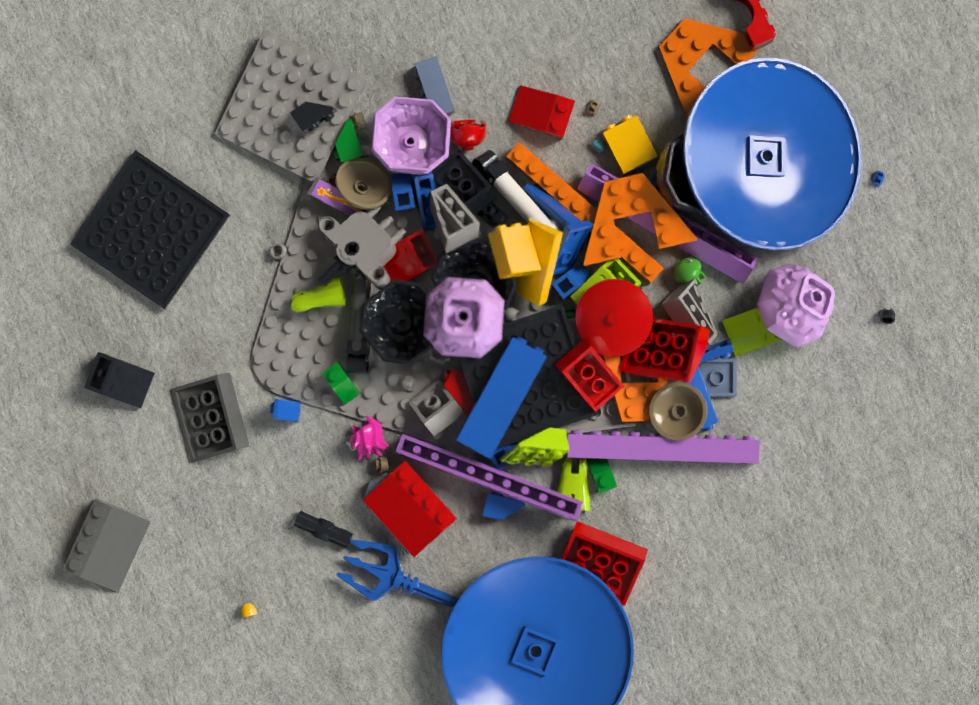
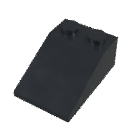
[431,150,497,216]

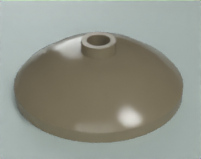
[335,158,392,209]
[649,382,707,440]

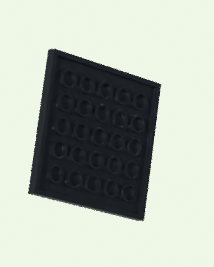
[70,150,231,310]
[457,304,599,449]

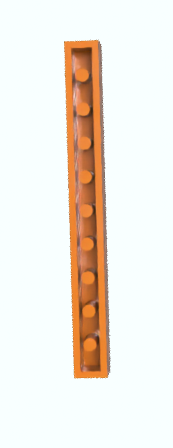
[506,142,664,284]

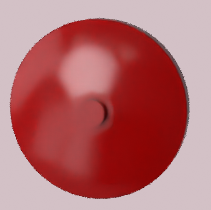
[576,279,653,356]

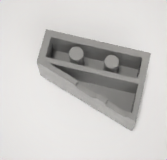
[430,184,480,253]
[662,278,718,345]

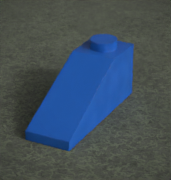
[410,172,437,231]

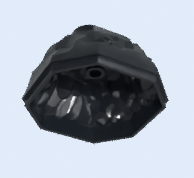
[655,133,706,216]
[431,238,517,320]
[359,280,434,365]

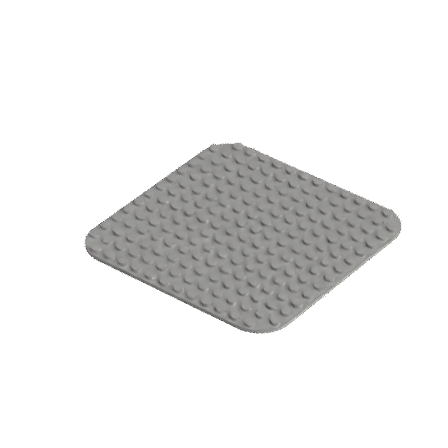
[252,139,557,453]

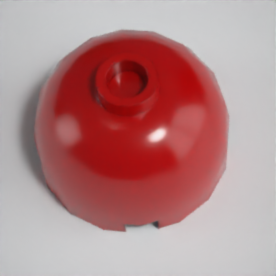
[450,119,486,151]

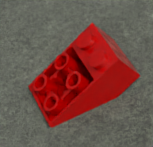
[381,229,438,282]

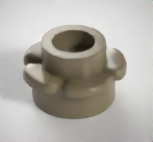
[351,112,367,130]
[374,456,388,474]

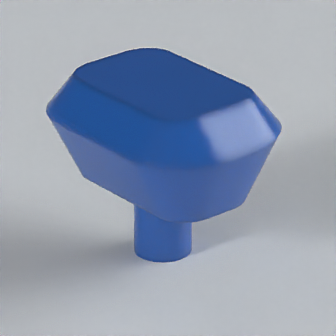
[871,171,885,186]

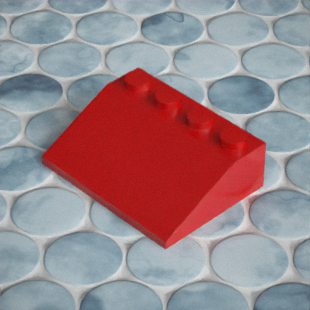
[620,318,710,383]
[363,461,457,557]
[561,521,648,606]

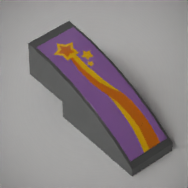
[307,177,367,217]

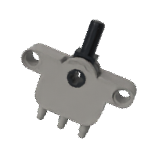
[318,207,406,289]

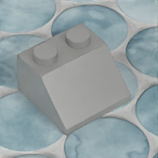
[408,379,465,437]

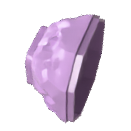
[371,97,451,175]
[757,264,835,347]
[424,277,504,358]

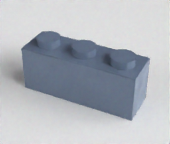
[413,56,455,115]

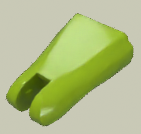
[291,276,346,312]
[557,457,590,512]

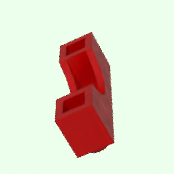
[734,0,776,51]

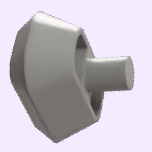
[401,375,415,390]

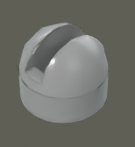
[270,243,287,259]
[503,307,520,322]

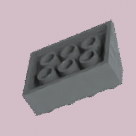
[172,372,250,463]
[62,498,150,592]

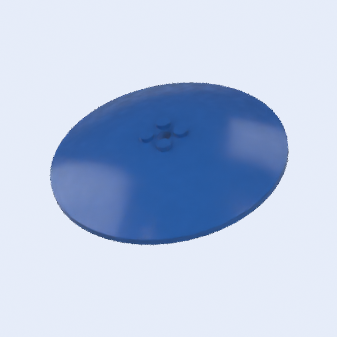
[683,58,861,250]
[441,556,634,705]

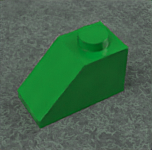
[333,119,364,164]
[322,362,361,405]
[586,458,617,493]

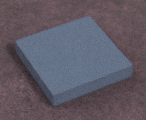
[698,358,737,397]

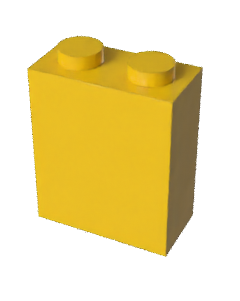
[602,115,658,175]
[488,223,541,279]

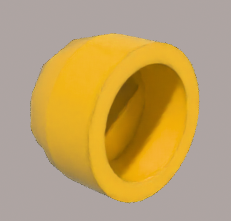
[241,603,257,618]

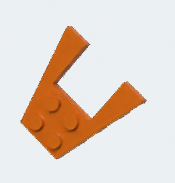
[603,355,668,422]

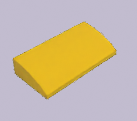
[515,218,563,306]

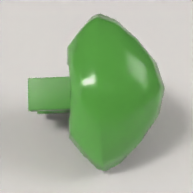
[673,257,706,286]

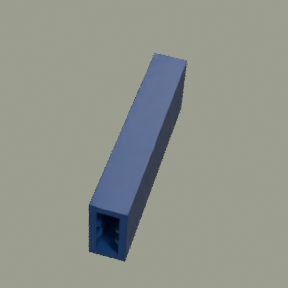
[455,336,547,459]

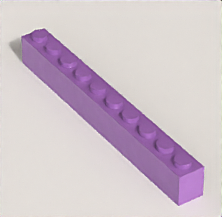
[577,163,758,284]
[565,430,760,464]
[395,434,584,522]

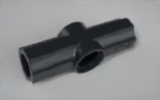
[294,510,353,549]

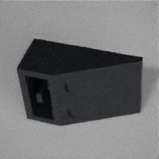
[84,352,155,408]

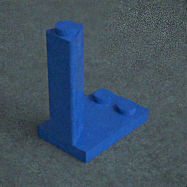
[523,184,594,275]
[684,338,734,432]

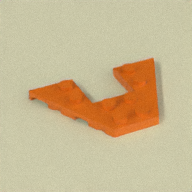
[659,18,760,120]
[584,173,697,266]

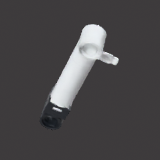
[472,150,561,231]

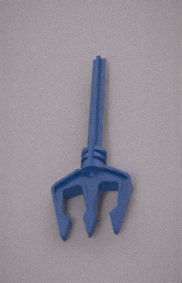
[336,539,459,608]

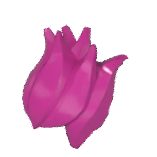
[349,416,389,461]

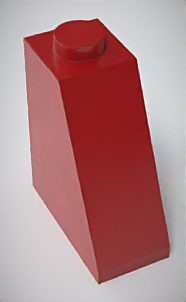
[442,368,473,416]

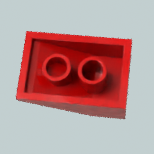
[508,85,575,140]
[555,339,624,412]

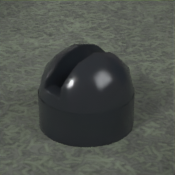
[880,308,895,324]

